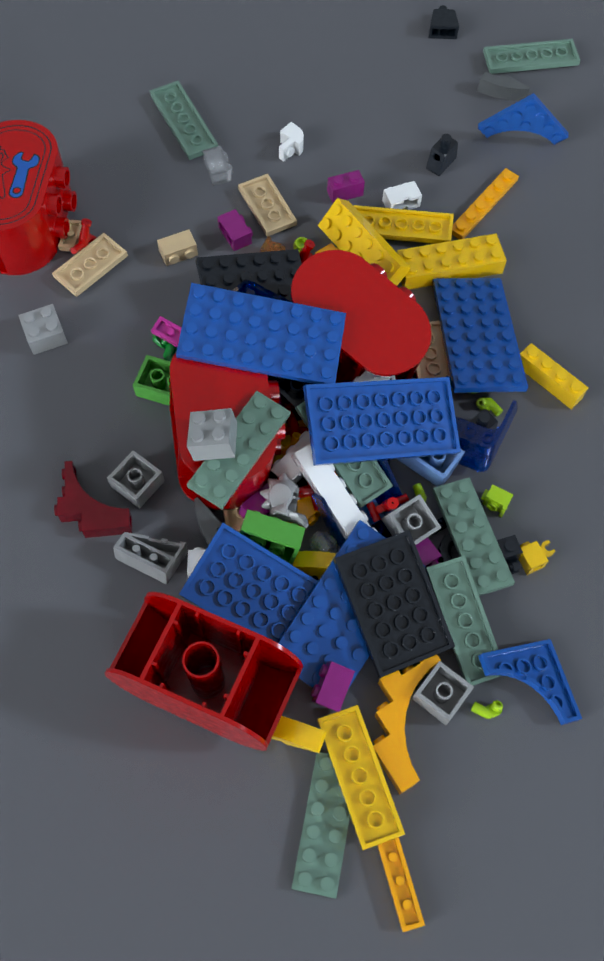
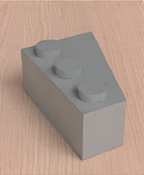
[113,532,187,585]

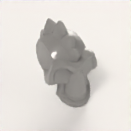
[260,472,309,528]

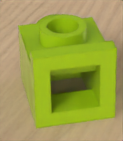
[481,484,513,518]

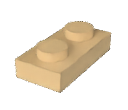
[58,220,82,252]

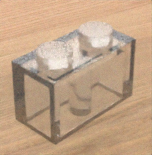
[202,146,233,186]

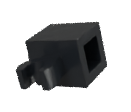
[497,535,523,574]

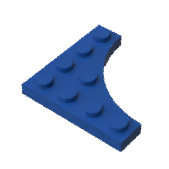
[478,93,569,145]
[478,639,582,725]

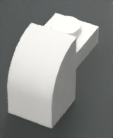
[279,122,304,162]

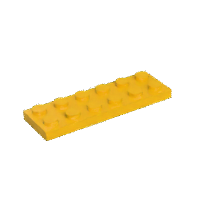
[353,205,454,244]
[317,705,405,851]

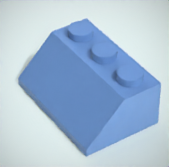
[397,448,465,487]

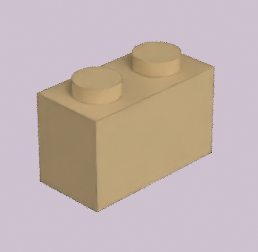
[157,229,198,266]

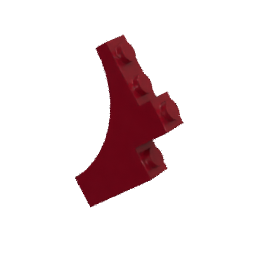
[54,461,132,538]

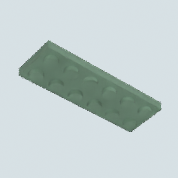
[483,39,580,74]
[150,81,219,160]
[187,391,291,509]
[295,401,393,508]
[433,477,515,596]
[425,555,501,686]
[291,752,350,899]

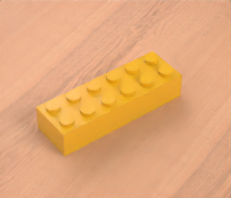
[318,198,411,286]
[397,233,507,290]

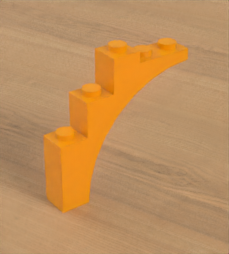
[373,654,441,795]

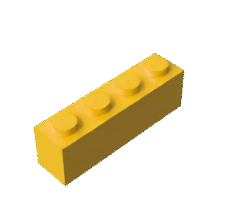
[520,343,589,410]

